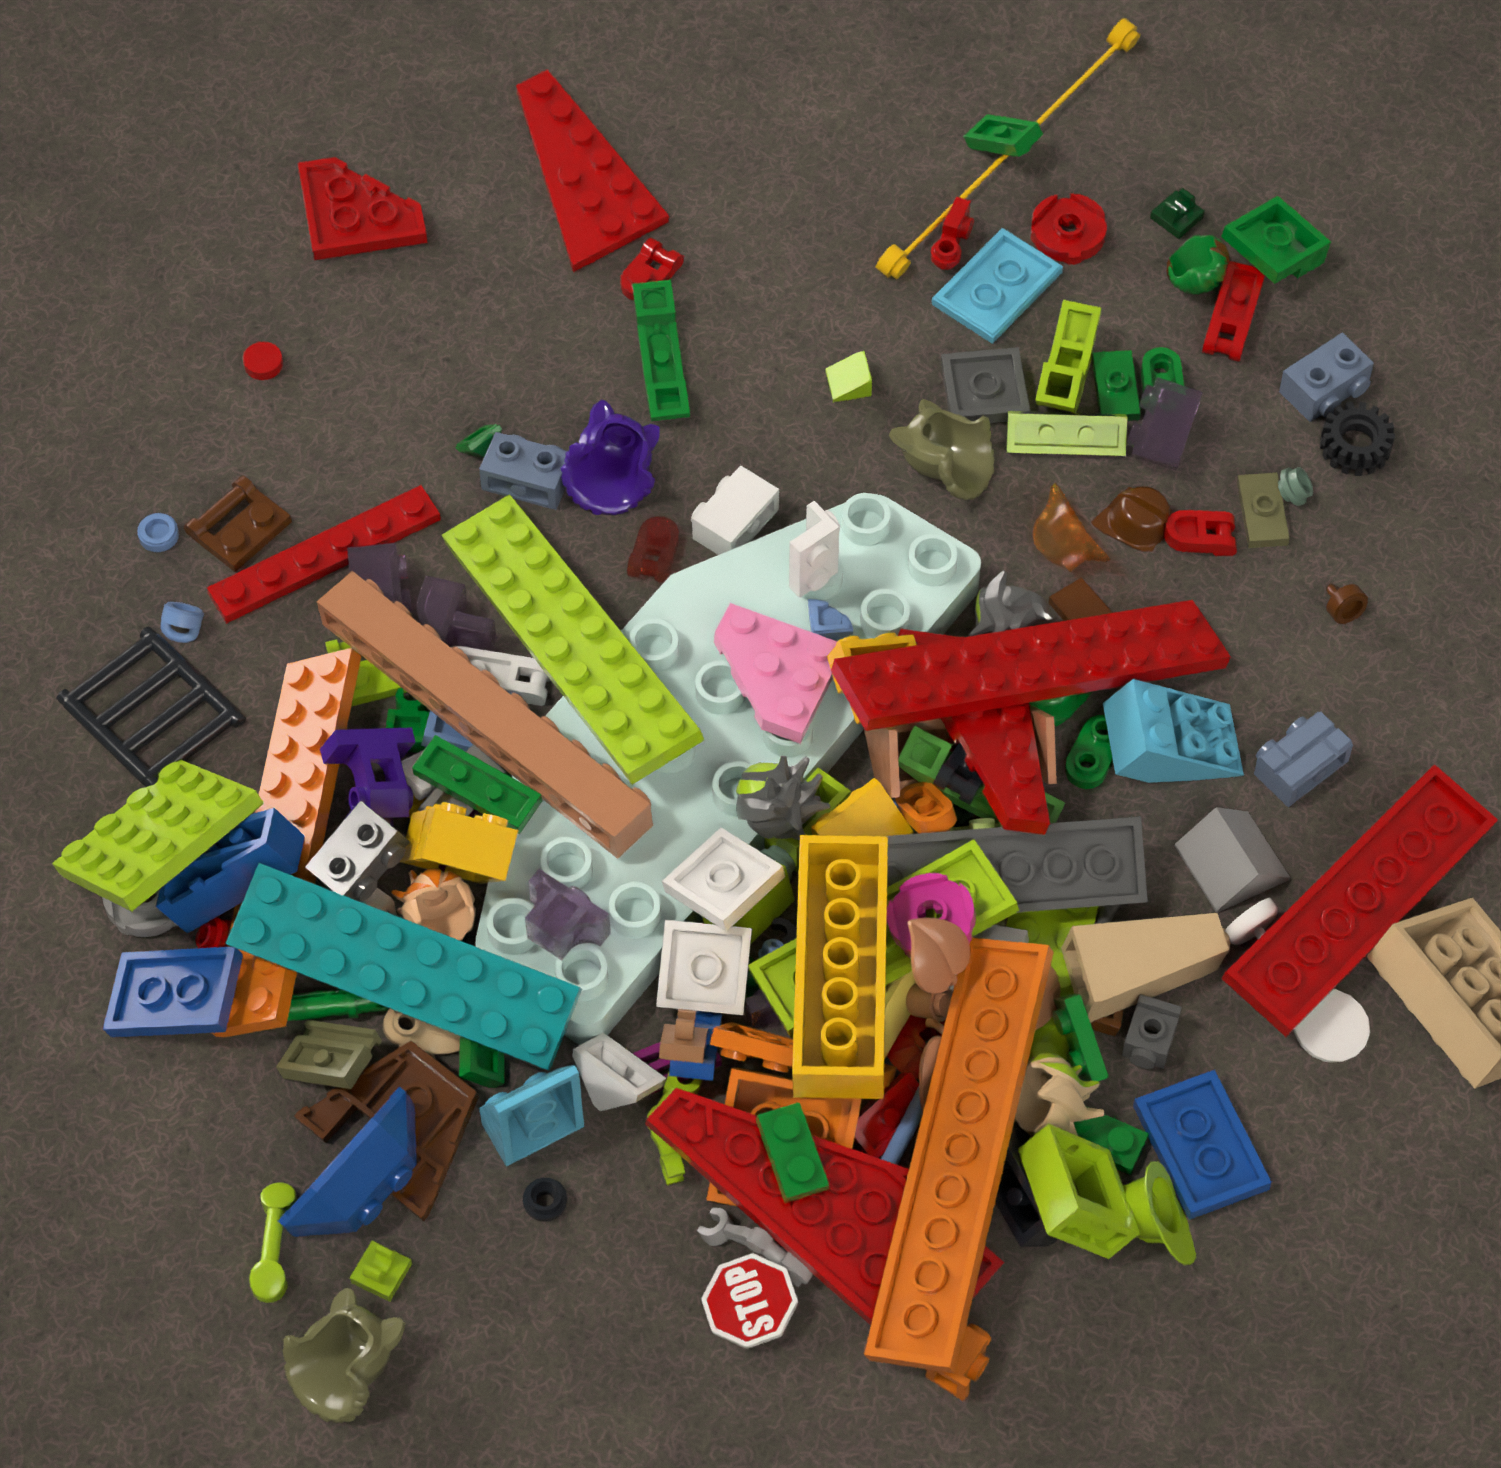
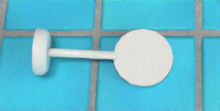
[1225,898,1370,1062]

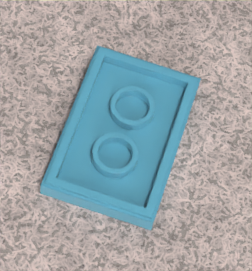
[932,228,1063,344]

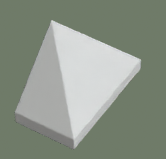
[572,1033,666,1111]

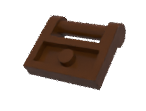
[183,476,292,572]

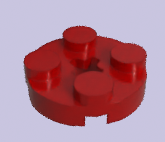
[1031,193,1107,265]

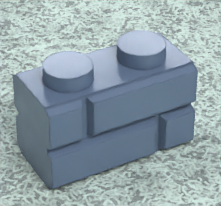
[1254,712,1353,807]

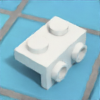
[789,501,840,598]

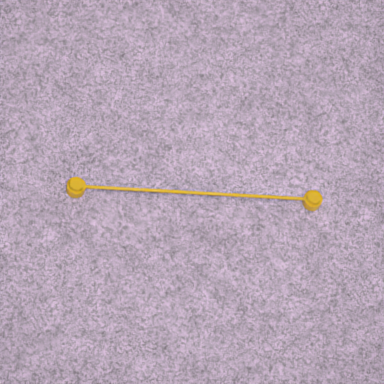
[876,18,1140,280]

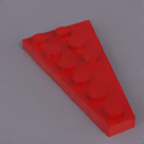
[516,69,669,272]

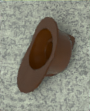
[1091,486,1173,552]

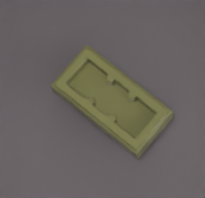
[1237,473,1290,548]

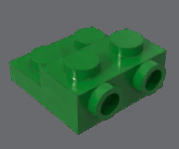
[1221,196,1331,284]

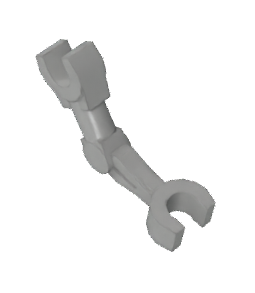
[697,1208,813,1288]

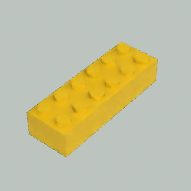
[792,835,888,1099]

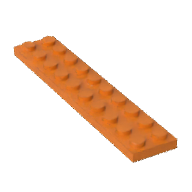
[211,648,361,1037]
[864,938,1054,1374]

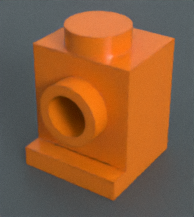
[925,1324,992,1401]

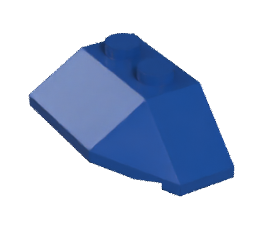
[278,1086,416,1237]

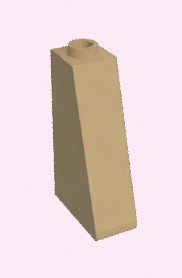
[1061,913,1230,1022]

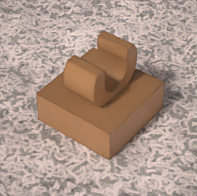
[659,1009,708,1063]

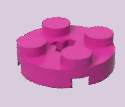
[887,873,976,958]

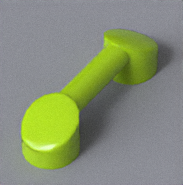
[249,1182,298,1303]

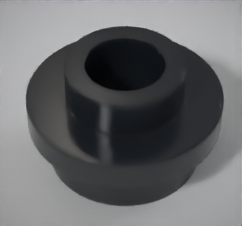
[523,1177,567,1222]

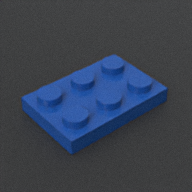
[103,947,243,1037]
[1133,1069,1272,1220]

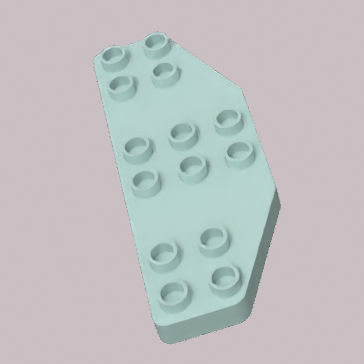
[475,493,981,1045]

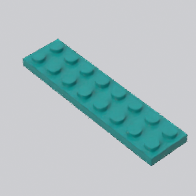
[226,863,582,1071]

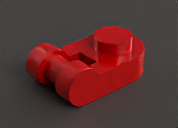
[621,238,684,301]
[1163,510,1237,556]

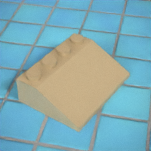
[1367,898,1501,1088]

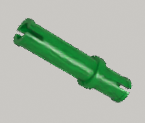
[287,989,390,1021]

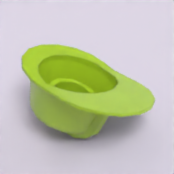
[1123,1161,1196,1265]

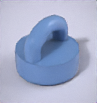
[161,602,204,643]

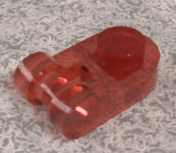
[627,516,679,583]

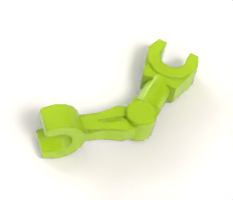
[647,1073,702,1186]

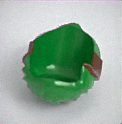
[1166,235,1230,295]

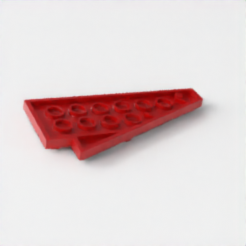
[645,1088,1004,1325]

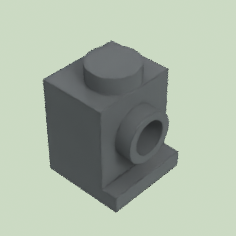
[1122,994,1182,1069]

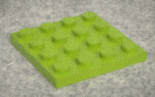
[52,760,264,912]

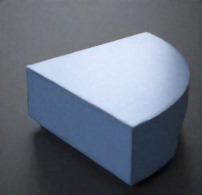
[808,599,853,640]

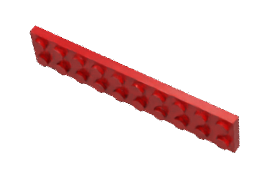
[830,600,1231,731]

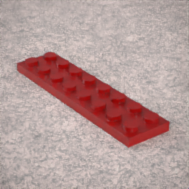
[1221,764,1498,1038]

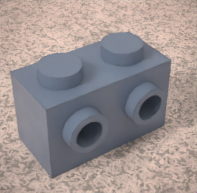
[1279,333,1374,422]
[479,432,567,510]

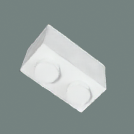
[691,465,779,555]

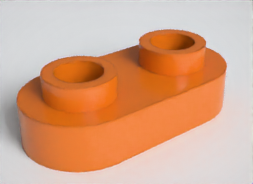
[895,782,957,833]

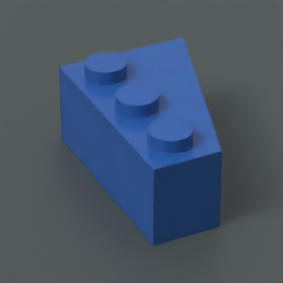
[155,808,305,934]

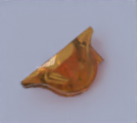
[1032,482,1111,572]

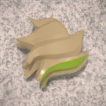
[1015,1053,1104,1137]

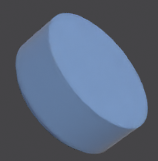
[137,513,179,552]

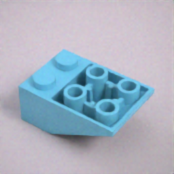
[1103,679,1244,783]

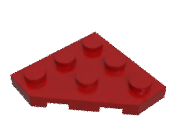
[298,157,427,260]

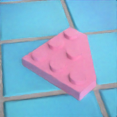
[714,603,838,744]

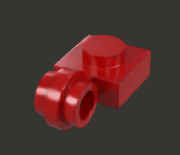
[931,196,974,270]

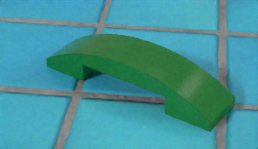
[632,280,690,421]

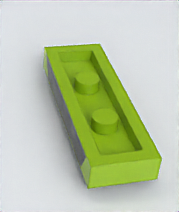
[1006,411,1127,456]

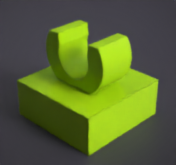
[350,1240,412,1302]

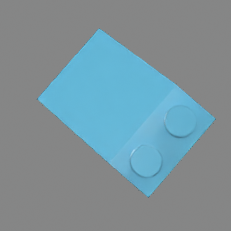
[479,1065,584,1167]

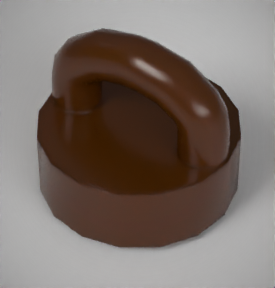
[1326,583,1368,624]

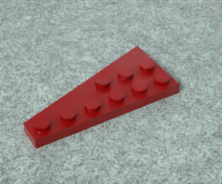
[898,628,1050,835]

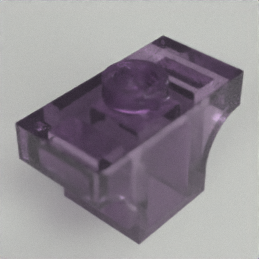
[525,869,611,960]

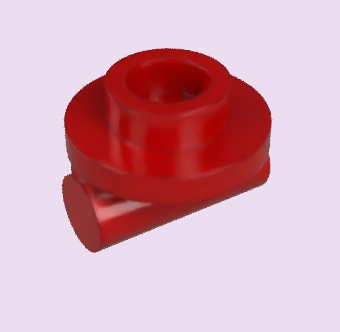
[196,917,231,948]

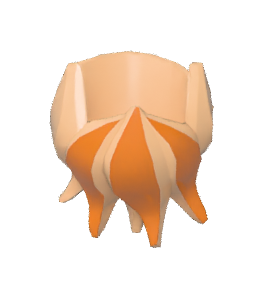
[391,868,476,941]

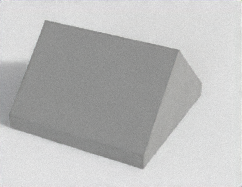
[1175,807,1290,913]

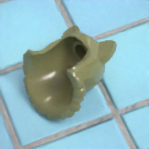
[889,399,995,500]
[282,1288,406,1423]

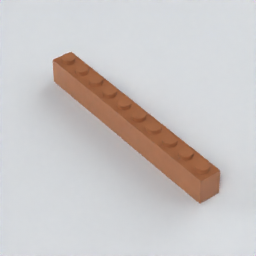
[317,571,653,859]

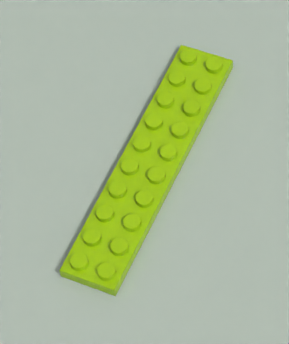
[442,494,705,785]

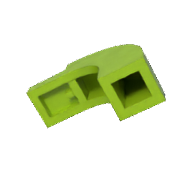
[1035,300,1102,413]

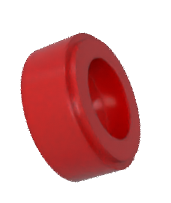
[243,342,283,380]

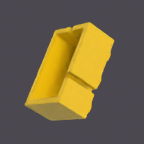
[400,802,519,884]

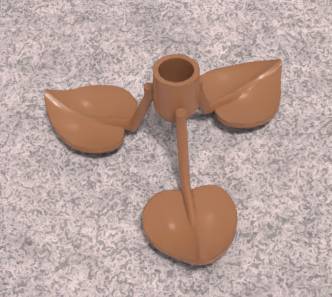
[906,918,1061,1114]

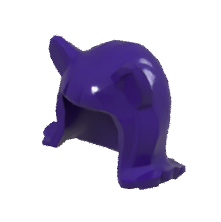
[561,400,660,516]

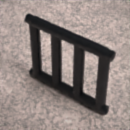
[56,627,246,787]

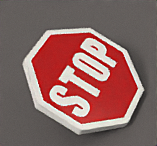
[701,1253,799,1349]

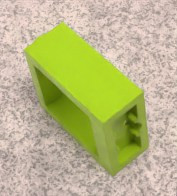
[1018,1124,1140,1259]

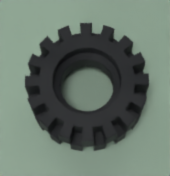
[1320,402,1395,476]

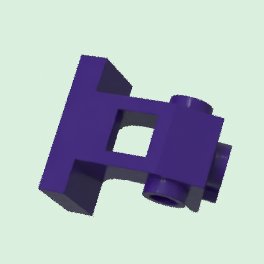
[320,727,416,827]

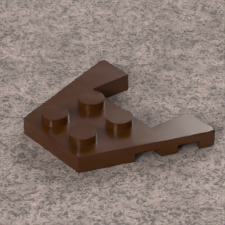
[294,1041,479,1222]

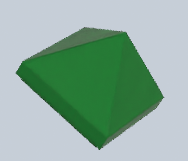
[455,424,502,458]

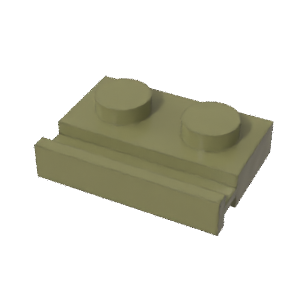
[276,1020,382,1089]

